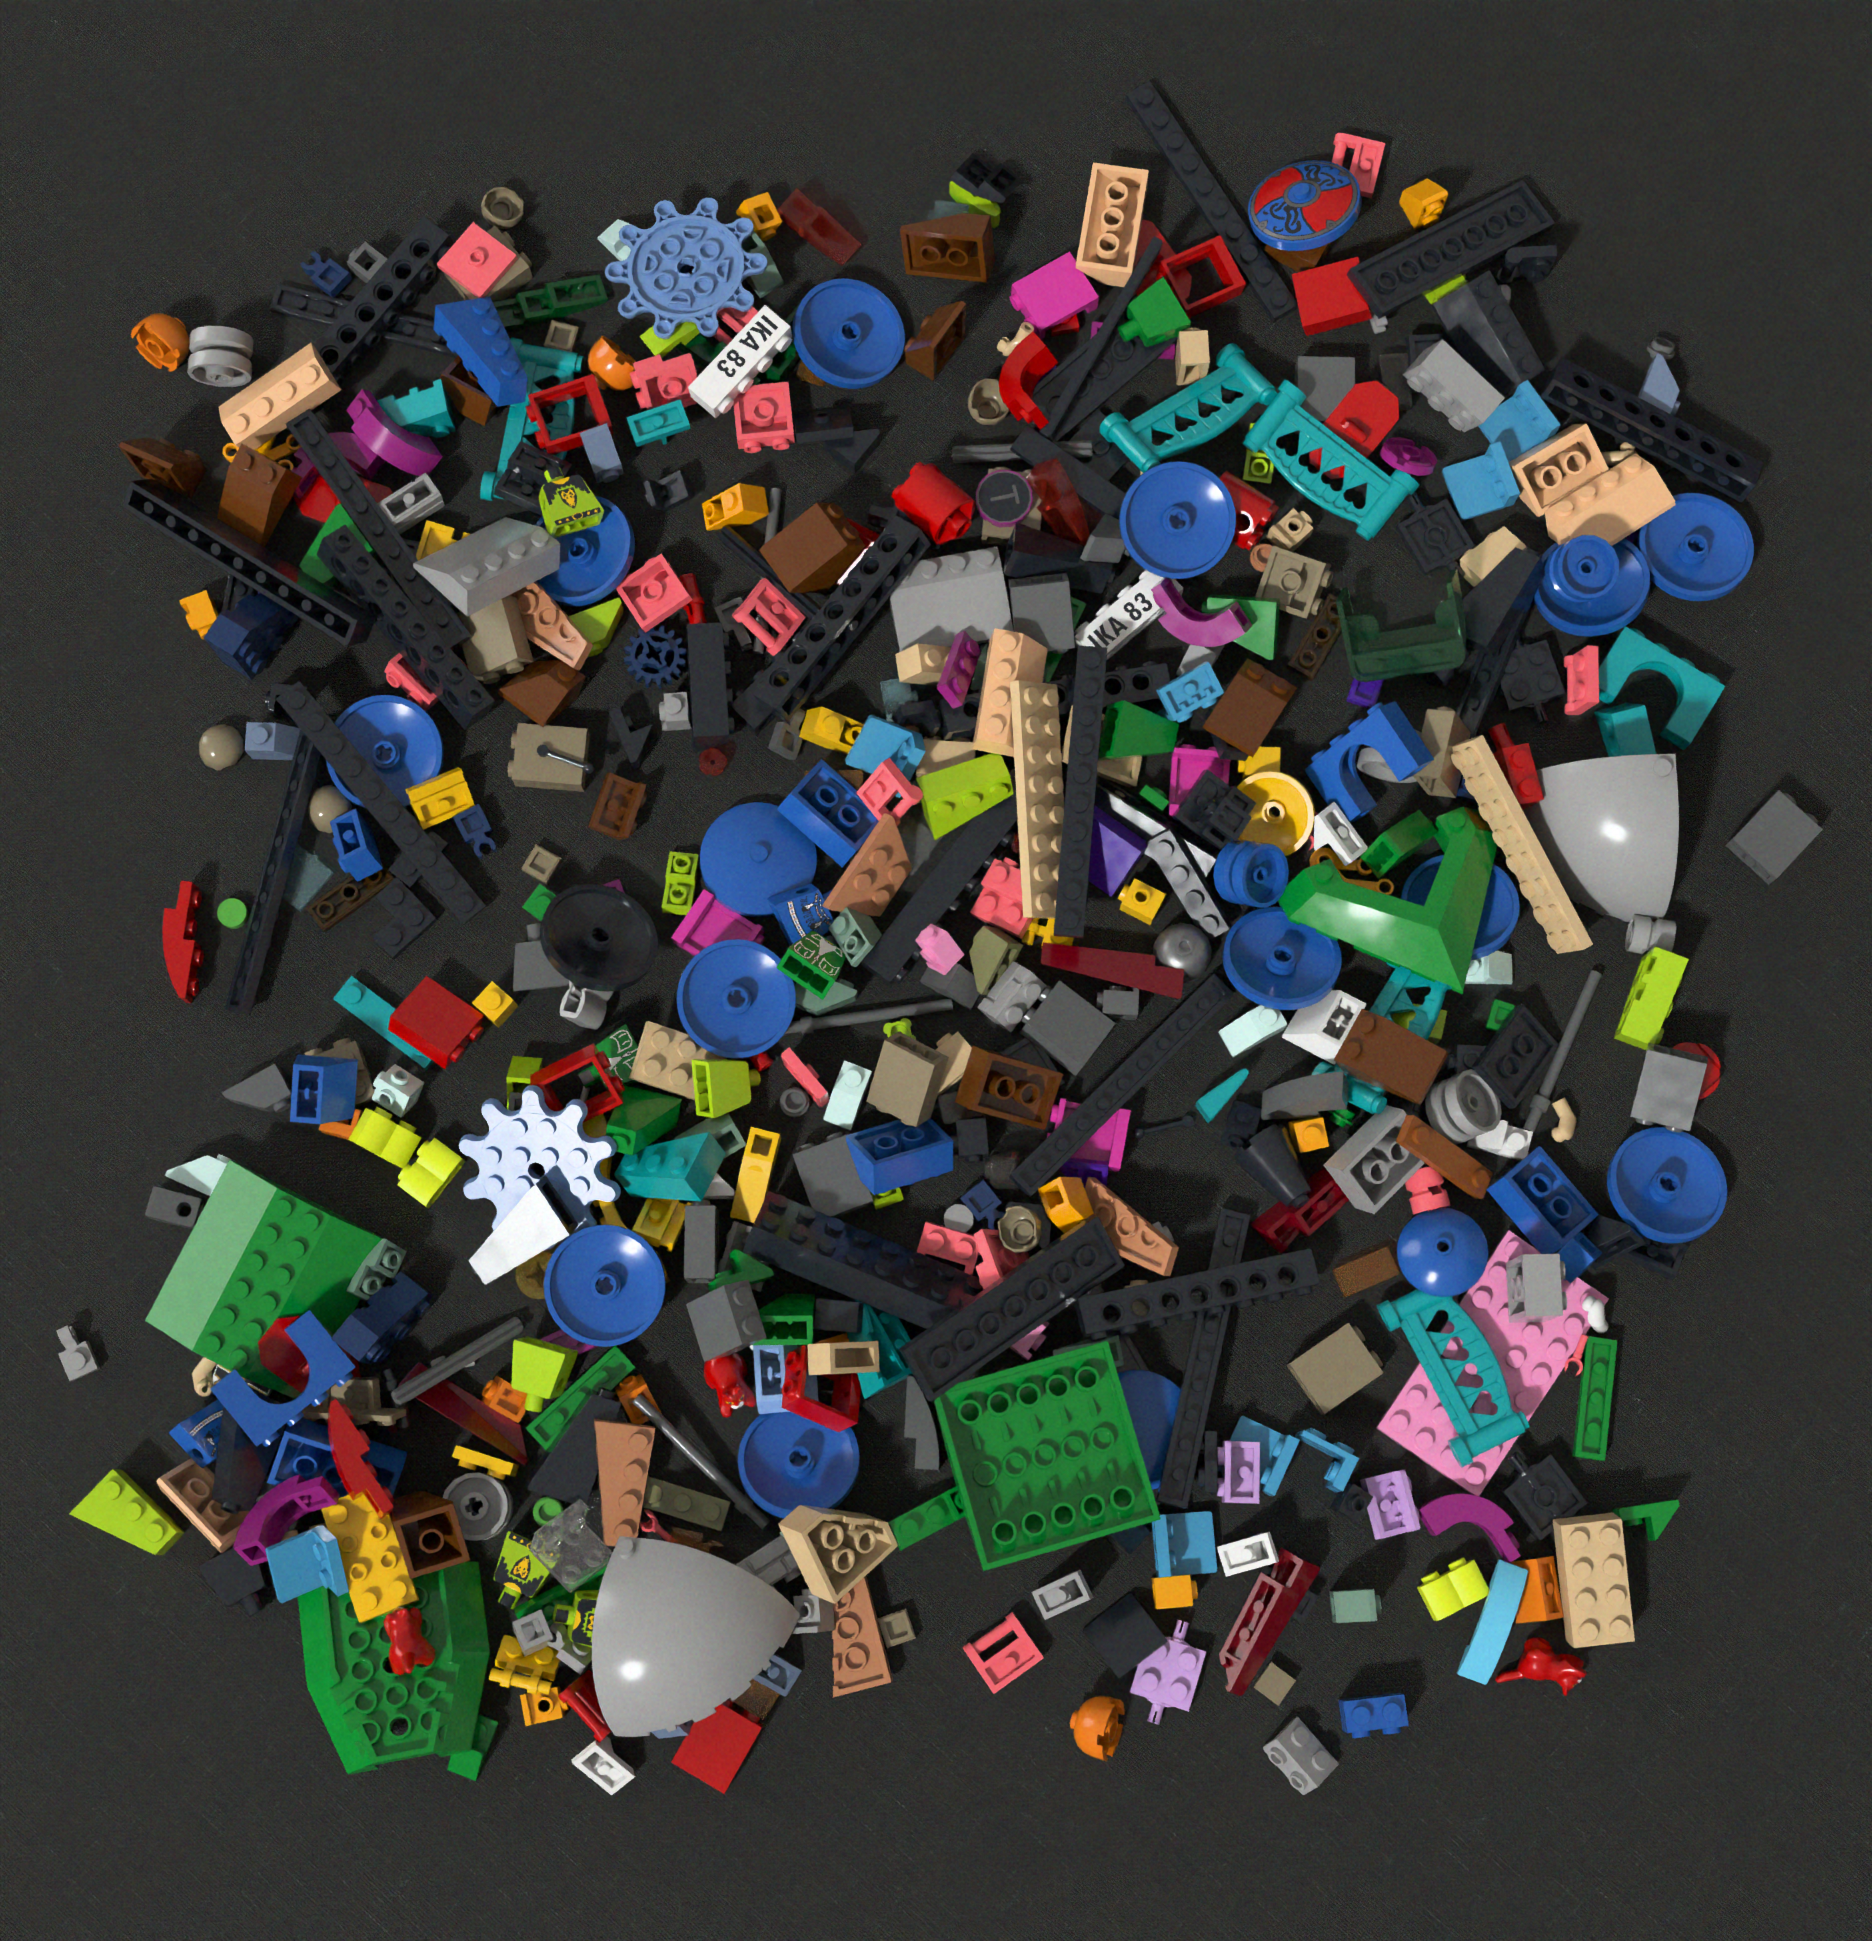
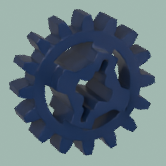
[624,625,687,689]

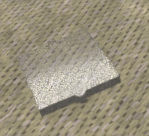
[897,813,941,877]

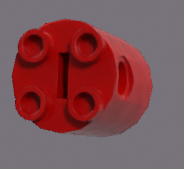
[891,462,976,544]
[1219,471,1279,551]

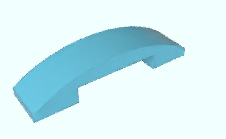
[1457,1559,1528,1685]

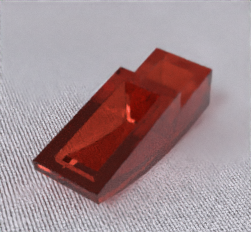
[777,188,861,266]
[1026,458,1090,546]

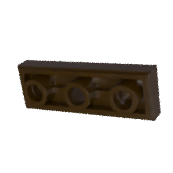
[1287,593,1354,681]
[307,861,394,933]

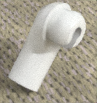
[1582,1296,1608,1333]

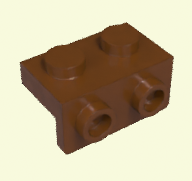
[588,773,647,840]

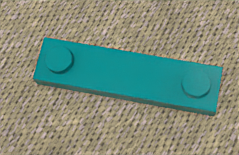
[333,976,434,1070]

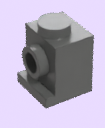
[347,242,387,284]
[1096,986,1139,1020]

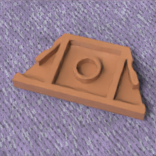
[822,813,912,917]

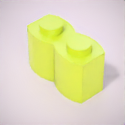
[348,1107,421,1169]
[398,1138,465,1209]
[1417,1557,1489,1621]

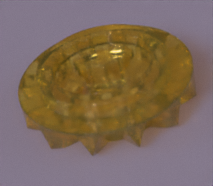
[515,1251,552,1299]

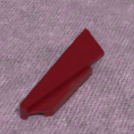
[1041,942,1184,999]
[1250,1167,1349,1253]
[398,1362,529,1466]
[1219,1547,1320,1696]

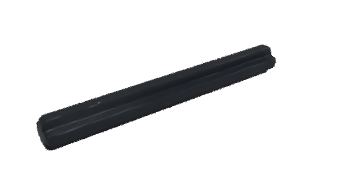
[717,525,822,620]

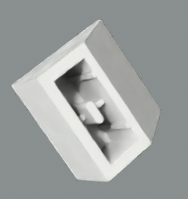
[1282,990,1367,1065]

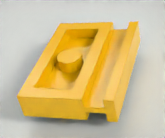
[405,767,475,830]
[632,1198,692,1252]
[452,1445,519,1480]

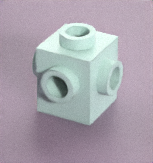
[372,1064,424,1117]

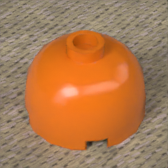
[131,313,189,372]
[588,335,636,391]
[1070,1696,1125,1761]

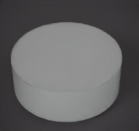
[944,1204,974,1232]

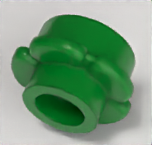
[1327,1108,1355,1128]

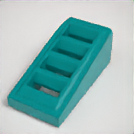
[1195,1068,1249,1123]

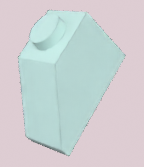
[1218,1005,1287,1057]
[823,1060,873,1131]
[165,1154,234,1196]

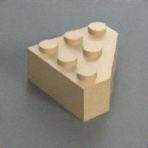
[778,1505,898,1604]

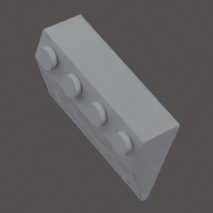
[413,517,560,616]
[889,547,1014,652]

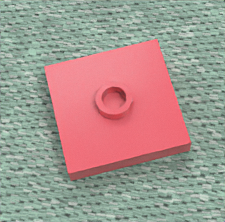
[437,222,518,298]
[781,1047,829,1107]

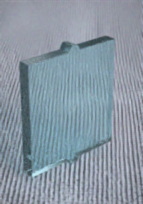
[281,843,334,912]

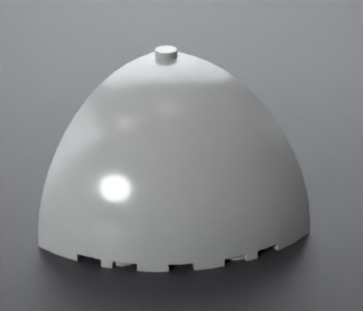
[1523,754,1679,922]
[592,1536,800,1737]

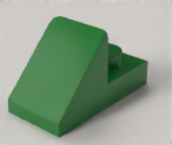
[707,1249,774,1292]
[1612,1500,1680,1541]
[447,1713,500,1781]

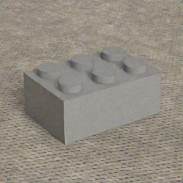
[1403,339,1504,432]
[1324,1105,1424,1214]
[1506,1254,1567,1323]

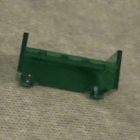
[1336,569,1466,682]

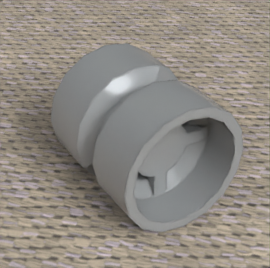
[1625,914,1676,954]

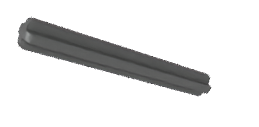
[952,440,1093,463]
[391,1317,524,1406]

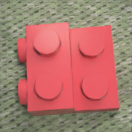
[630,353,697,410]
[733,382,795,453]
[616,553,693,633]
[384,653,469,712]
[970,857,1033,939]
[974,1229,1030,1289]

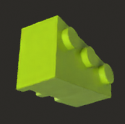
[916,753,1013,840]
[1614,947,1689,1051]
[69,1469,185,1555]

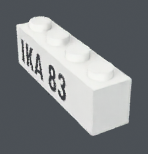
[688,305,792,418]
[1074,570,1184,661]

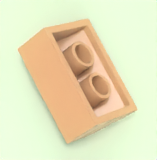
[1509,424,1609,517]
[156,1458,250,1554]

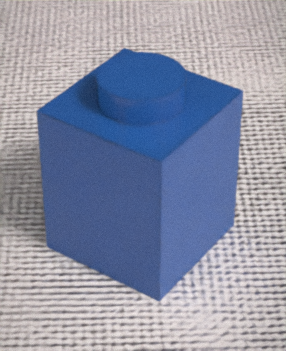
[1557,1232,1602,1284]

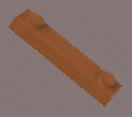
[1396,1115,1493,1199]

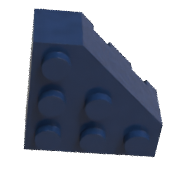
[203,591,299,680]
[331,1271,433,1367]

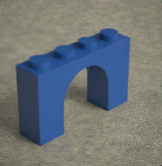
[1304,701,1434,823]
[210,1310,355,1447]

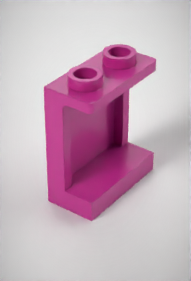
[1009,251,1099,339]
[1167,744,1231,823]
[671,889,765,956]
[1047,1098,1131,1172]

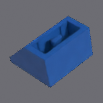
[290,1055,358,1124]

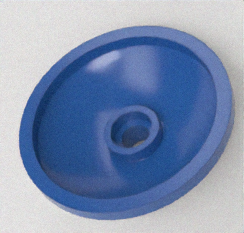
[1397,1208,1488,1297]

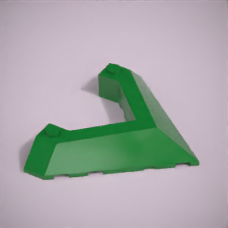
[1278,807,1498,994]

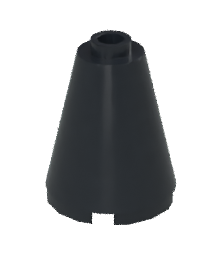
[1234,1124,1312,1209]

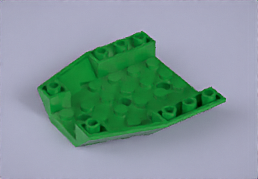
[298,1562,490,1775]

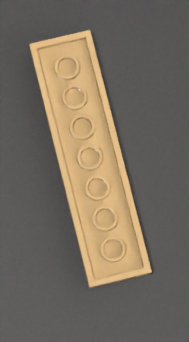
[1010,680,1064,919]
[1451,735,1593,954]

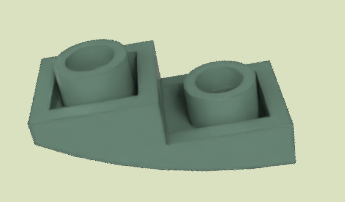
[346,1239,407,1303]

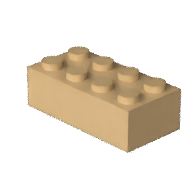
[1553,1513,1635,1648]

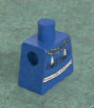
[767,884,834,946]
[169,1400,223,1468]

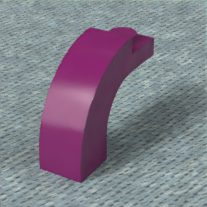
[347,389,442,476]
[291,432,385,500]
[1151,578,1252,647]
[233,1474,340,1566]
[1417,1494,1521,1562]

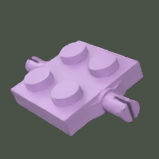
[1130,1619,1206,1725]

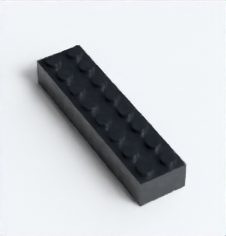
[742,1191,984,1329]

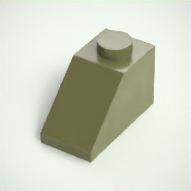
[969,926,1023,995]

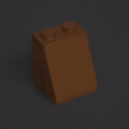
[759,502,866,593]
[392,1491,470,1579]

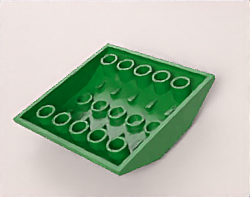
[145,1159,384,1399]
[934,1341,1161,1571]

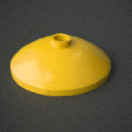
[1237,771,1315,856]

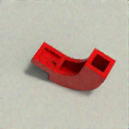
[999,331,1058,430]

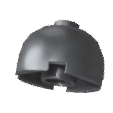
[1153,923,1211,982]

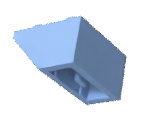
[753,1345,819,1414]

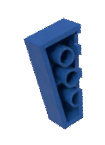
[434,297,528,407]

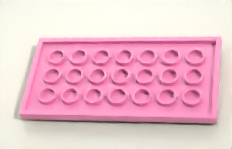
[1376,1230,1609,1496]

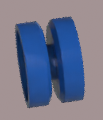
[1545,535,1619,604]
[1213,840,1289,908]

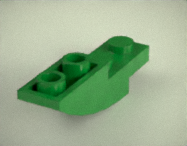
[888,1486,965,1551]

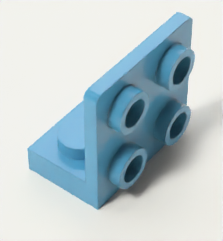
[1478,380,1561,462]
[1442,441,1520,521]
[1156,661,1224,723]
[845,715,926,798]
[1217,1416,1300,1496]
[1295,1428,1359,1493]
[1152,1511,1217,1577]
[265,1524,349,1603]

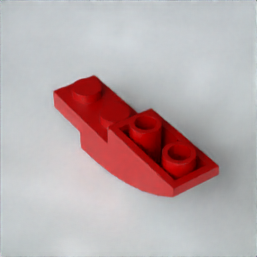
[163,881,204,1003]
[328,1399,394,1520]

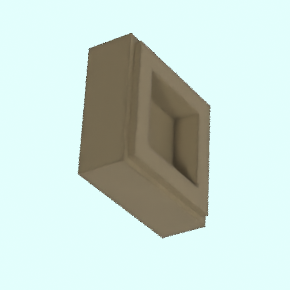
[544,320,580,352]
[521,844,562,885]
[877,1609,916,1648]
[1252,1662,1296,1706]

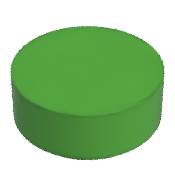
[217,898,249,929]
[533,1497,564,1528]

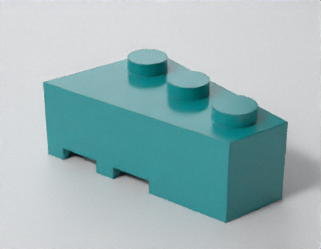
[377,379,456,438]
[1594,703,1656,757]
[614,1132,726,1201]
[847,1300,912,1399]

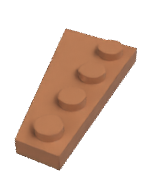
[509,581,593,670]
[1085,1177,1179,1276]
[594,1419,655,1546]
[832,1576,893,1698]

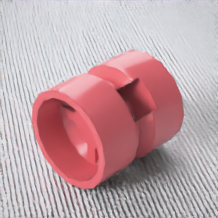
[1405,1167,1451,1215]

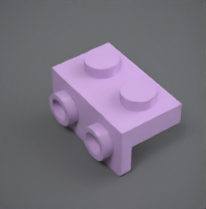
[1216,1441,1260,1504]
[1360,1469,1420,1540]

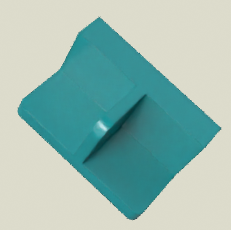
[626,399,691,447]

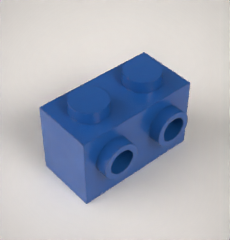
[330,808,383,882]
[1338,1693,1409,1738]

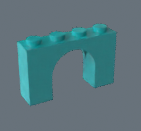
[1599,626,1725,750]

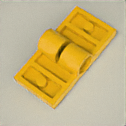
[321,1483,419,1623]

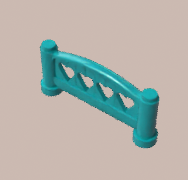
[480,338,584,501]
[1099,343,1278,473]
[1243,380,1419,541]
[1312,962,1452,1114]
[1376,1289,1530,1468]

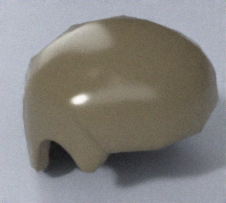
[481,187,524,229]
[968,378,1009,425]
[199,724,244,770]
[307,785,352,833]
[998,1205,1042,1253]

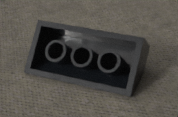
[1431,270,1545,395]
[686,623,734,752]

